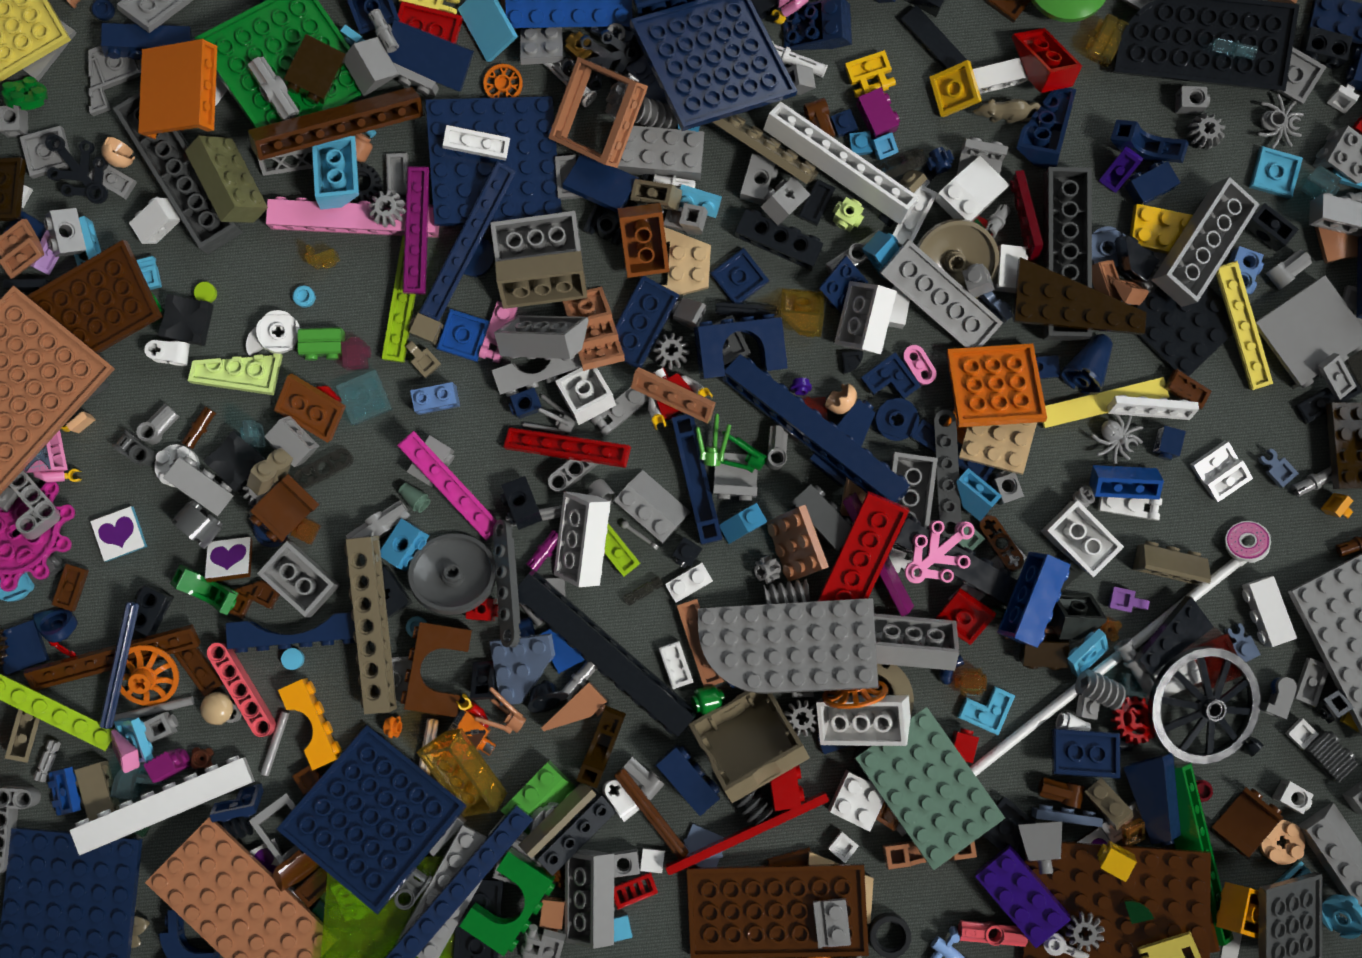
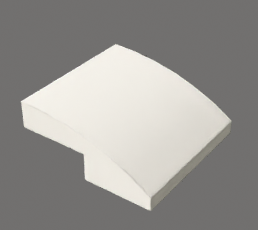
[1190,441,1253,502]

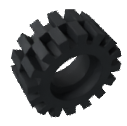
[352,163,383,203]

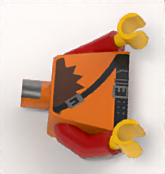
[427,694,496,759]

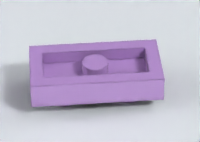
[31,230,66,276]

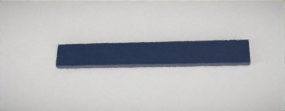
[419,161,516,322]

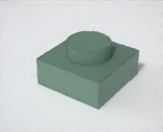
[957,527,985,551]

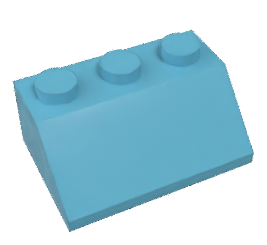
[312,136,359,210]

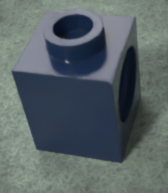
[508,388,543,419]

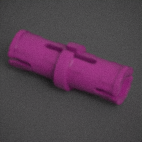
[526,530,559,572]

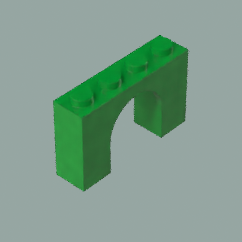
[459,847,556,956]

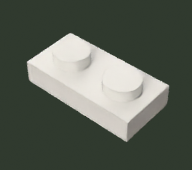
[665,563,713,603]

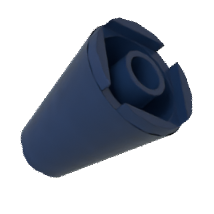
[1061,334,1113,395]

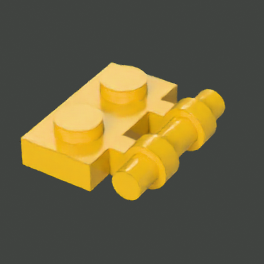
[845,50,896,98]

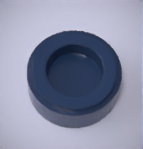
[92,0,115,21]

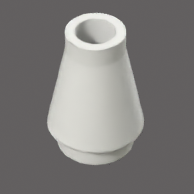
[1056,712,1091,731]

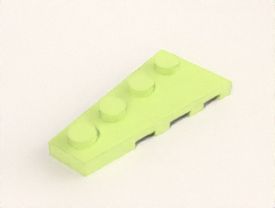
[188,353,283,395]

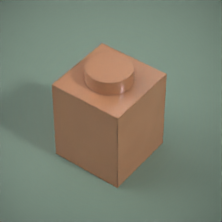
[540,896,565,932]

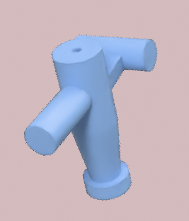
[930,926,965,958]

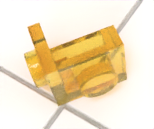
[304,244,341,270]

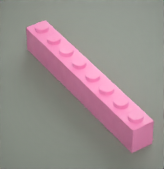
[266,197,439,238]

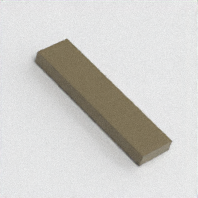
[518,783,596,859]

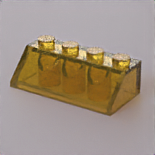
[417,728,507,817]

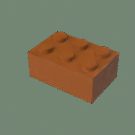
[618,203,670,278]

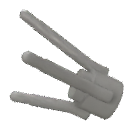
[522,394,576,435]

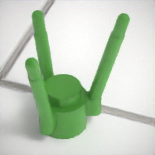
[696,413,731,466]

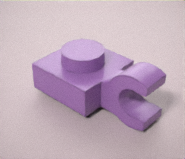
[1108,587,1150,613]

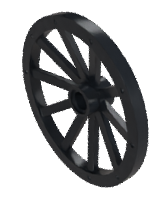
[1148,646,1261,764]

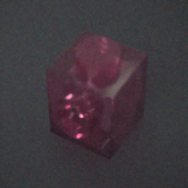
[341,337,371,370]

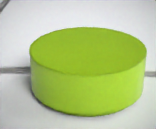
[194,282,217,303]

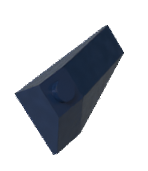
[1017,88,1076,169]

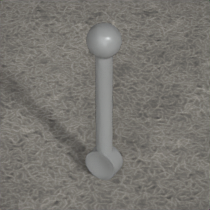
[621,520,659,550]

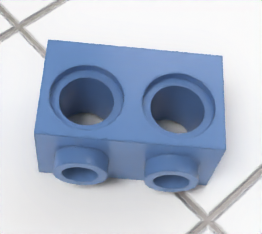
[1219,246,1264,295]
[410,382,460,415]

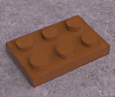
[274,373,346,443]

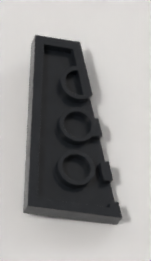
[1134,596,1214,675]

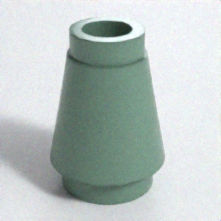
[398,483,431,513]

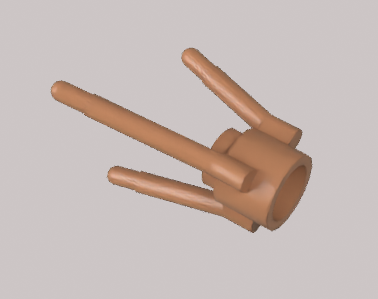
[474,687,526,734]

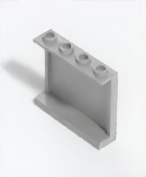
[1256,275,1362,389]

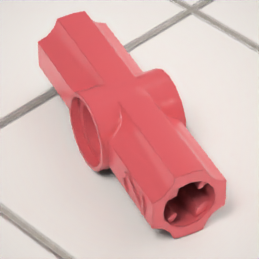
[958,920,1028,947]

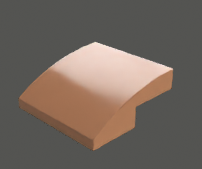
[0,219,44,279]
[1314,226,1359,263]

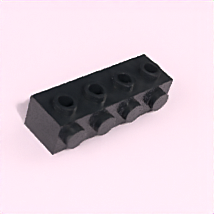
[534,788,616,876]

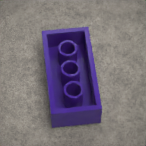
[975,844,1071,948]

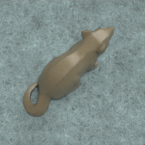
[973,99,1041,123]

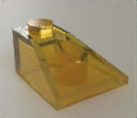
[781,289,824,337]

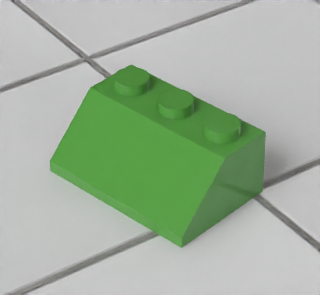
[501,760,576,835]

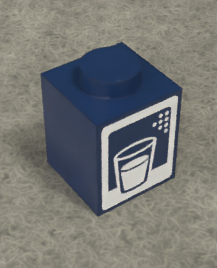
[1153,426,1186,460]

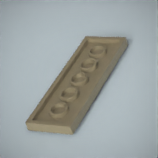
[713,115,819,184]

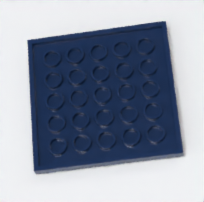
[629,0,798,131]
[425,96,562,226]
[277,725,467,915]
[0,827,143,958]

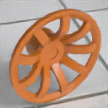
[120,645,179,706]
[822,680,888,709]

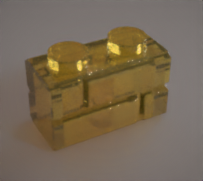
[1085,14,1129,67]

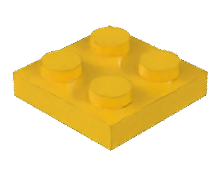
[929,60,982,117]

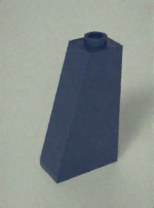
[808,399,876,488]
[1123,753,1181,846]

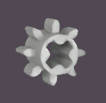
[754,555,781,584]

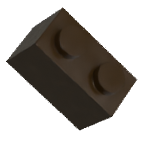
[1019,634,1070,670]

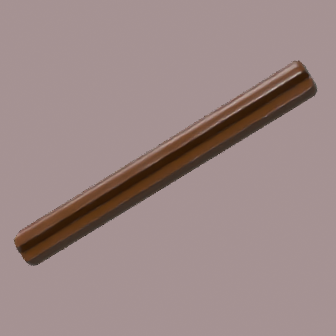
[614,768,689,859]

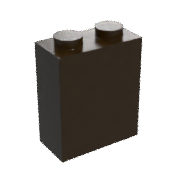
[284,34,346,105]

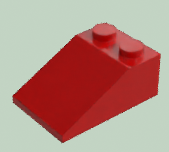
[1012,28,1082,93]

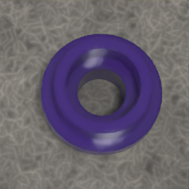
[790,378,812,395]

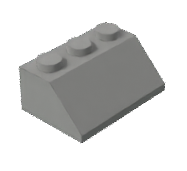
[614,470,691,544]

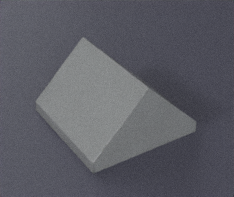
[344,37,400,96]

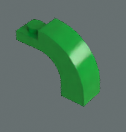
[170,564,238,615]

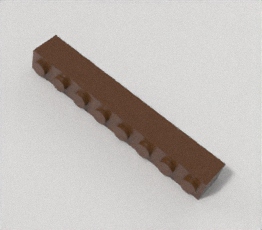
[248,87,424,161]

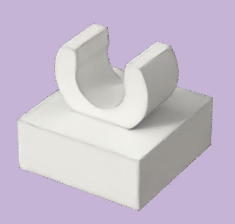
[1327,84,1359,114]

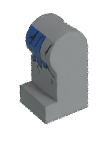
[1260,677,1297,719]

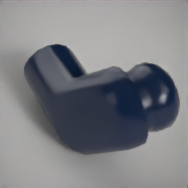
[938,655,964,685]

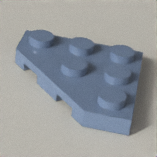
[490,634,555,705]

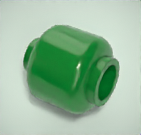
[691,685,725,716]

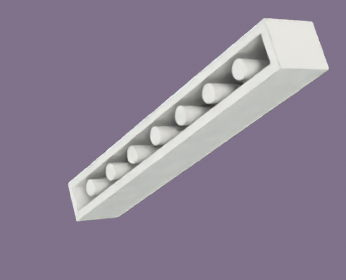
[763,101,919,225]
[70,755,255,855]

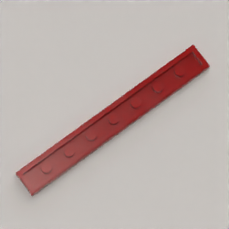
[665,791,829,875]

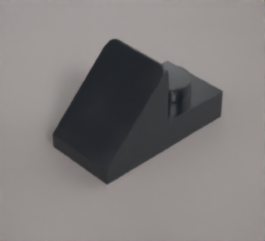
[470,661,497,700]

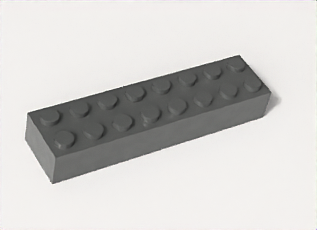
[113,92,243,255]
[1043,167,1092,341]

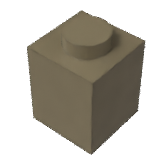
[409,313,444,346]

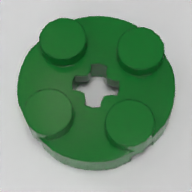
[2,77,48,110]

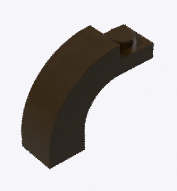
[576,706,626,789]

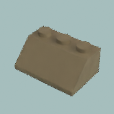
[1132,541,1211,585]

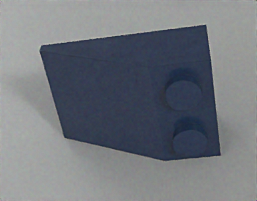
[347,0,400,35]

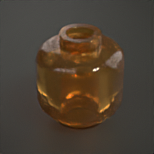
[955,668,987,697]

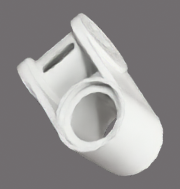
[144,340,190,366]
[602,780,640,822]

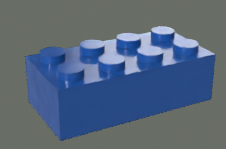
[997,552,1071,648]

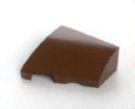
[272,850,320,892]

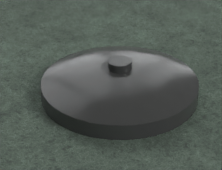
[408,534,496,615]

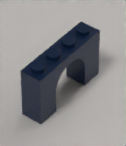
[694,314,788,379]

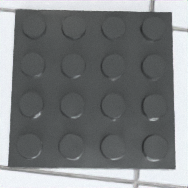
[1258,872,1322,958]

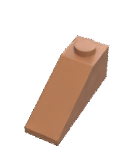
[541,682,608,731]

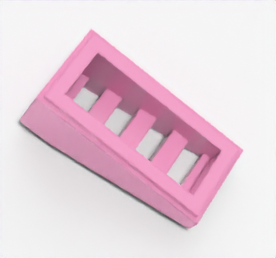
[111,729,140,773]

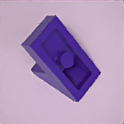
[1099,146,1144,193]

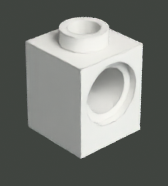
[1272,779,1313,814]

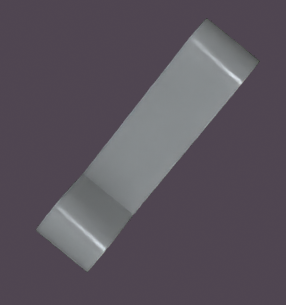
[9,470,60,540]
[0,786,41,874]

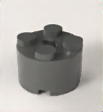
[170,500,223,549]

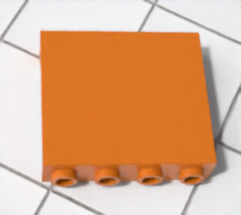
[138,39,217,139]

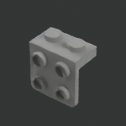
[1312,126,1362,184]
[956,137,1008,176]
[713,453,758,501]

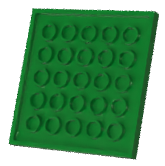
[194,0,363,128]

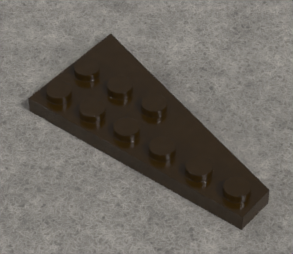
[1013,257,1147,335]

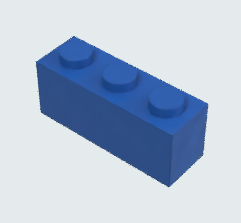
[1089,465,1164,500]

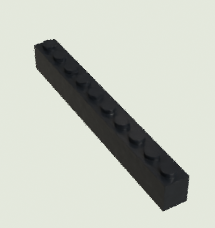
[518,569,697,736]

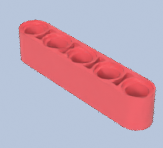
[207,643,277,737]

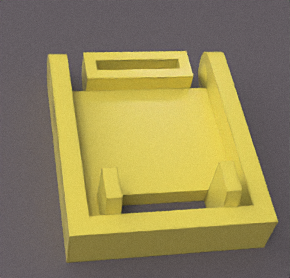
[1137,931,1201,958]

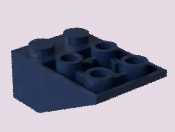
[783,0,852,50]

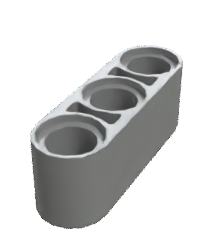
[548,459,598,493]

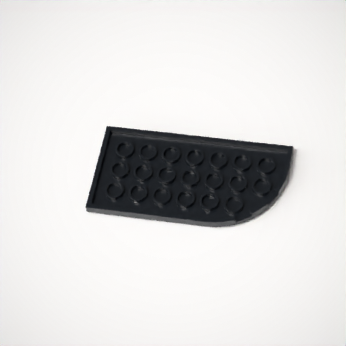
[1113,0,1300,92]

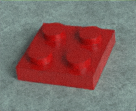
[935,588,996,645]

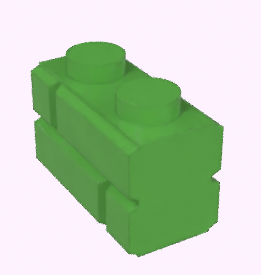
[298,328,345,361]

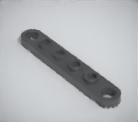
[934,410,961,538]
[493,519,521,648]

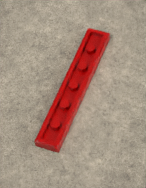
[503,427,631,468]

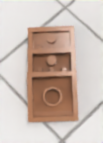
[562,286,625,371]

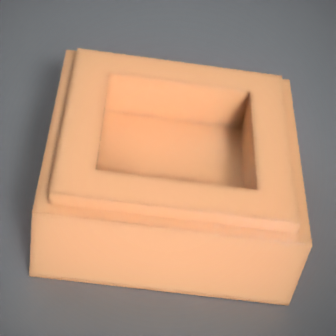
[66,412,95,433]

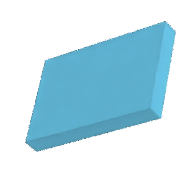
[458,0,518,62]

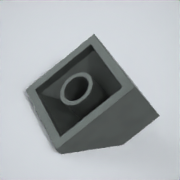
[1052,593,1107,640]

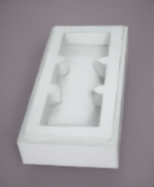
[659,641,693,689]

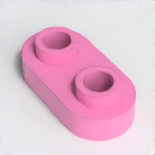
[903,345,936,385]

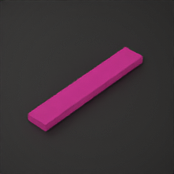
[397,431,497,540]

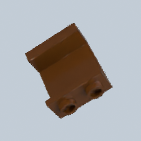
[248,474,320,543]
[1211,787,1284,859]

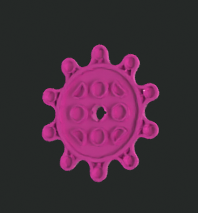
[0,482,75,592]

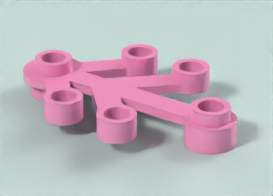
[905,520,974,583]

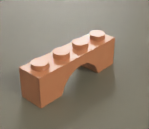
[882,841,977,869]

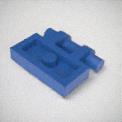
[48,767,81,816]

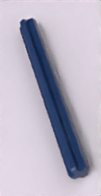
[99,602,139,729]

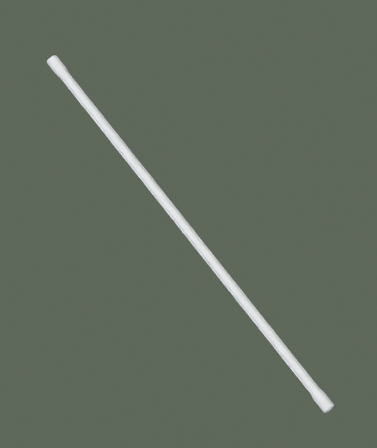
[896,544,1251,836]

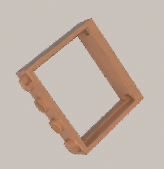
[548,57,648,168]

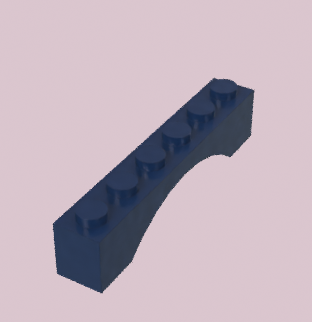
[672,414,722,545]
[226,612,355,653]

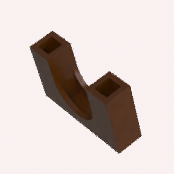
[400,622,472,717]

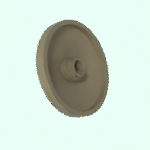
[917,219,999,299]

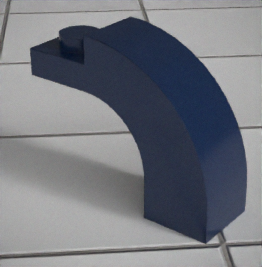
[1111,119,1189,164]
[159,908,220,958]

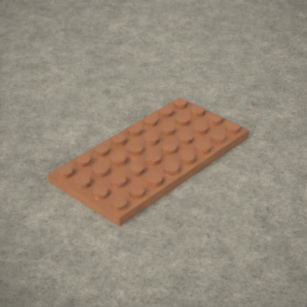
[145,817,339,958]

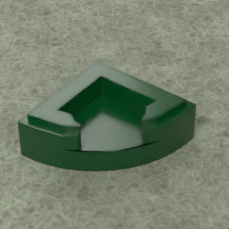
[1124,900,1154,924]

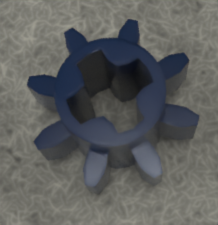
[926,147,954,174]

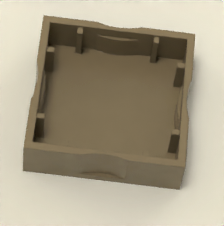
[689,691,810,803]

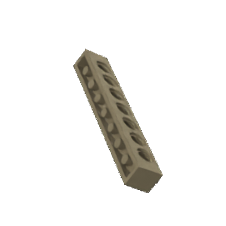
[344,535,397,714]

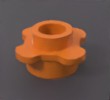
[383,716,402,738]

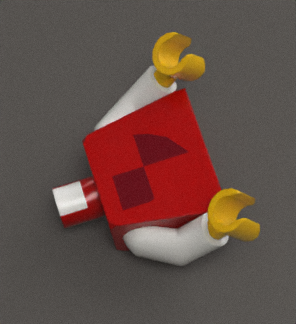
[648,368,713,430]

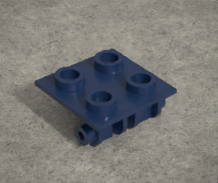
[819,255,868,314]

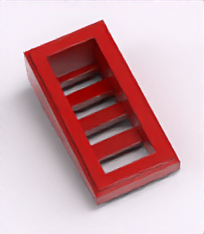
[614,872,658,910]

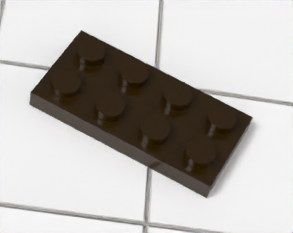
[1326,402,1362,489]

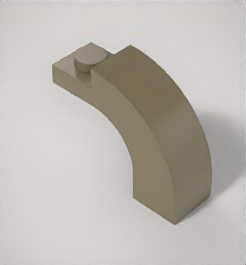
[877,664,914,715]

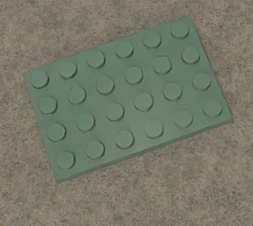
[854,707,1005,871]

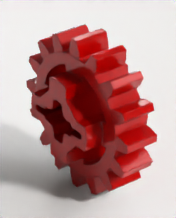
[1111,696,1155,745]

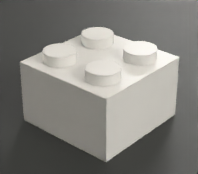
[555,367,616,425]
[828,770,884,832]

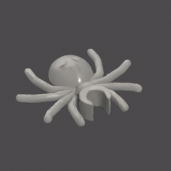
[1258,93,1304,149]
[1092,414,1143,464]

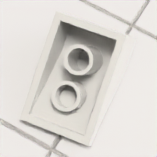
[935,156,1010,221]
[1041,500,1124,578]

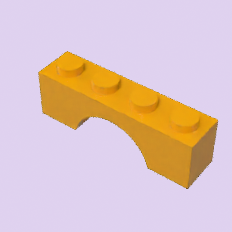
[278,678,342,771]

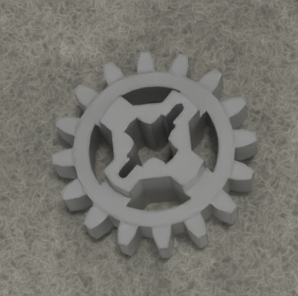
[605,73,639,119]

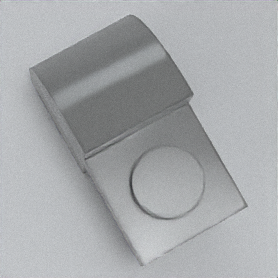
[664,203,708,235]

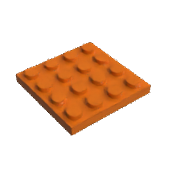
[947,343,1047,428]

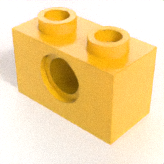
[1097,841,1137,882]

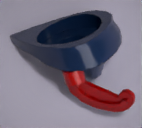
[33,609,78,657]

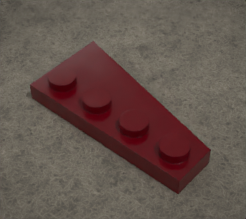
[1010,170,1043,264]

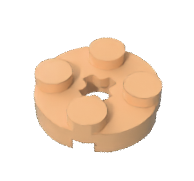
[1259,819,1305,865]

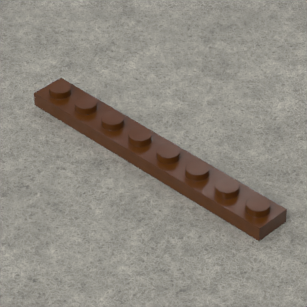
[24,624,200,691]

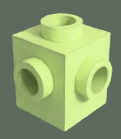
[833,197,864,232]

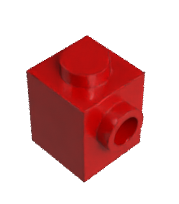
[466,599,499,621]
[951,728,979,763]

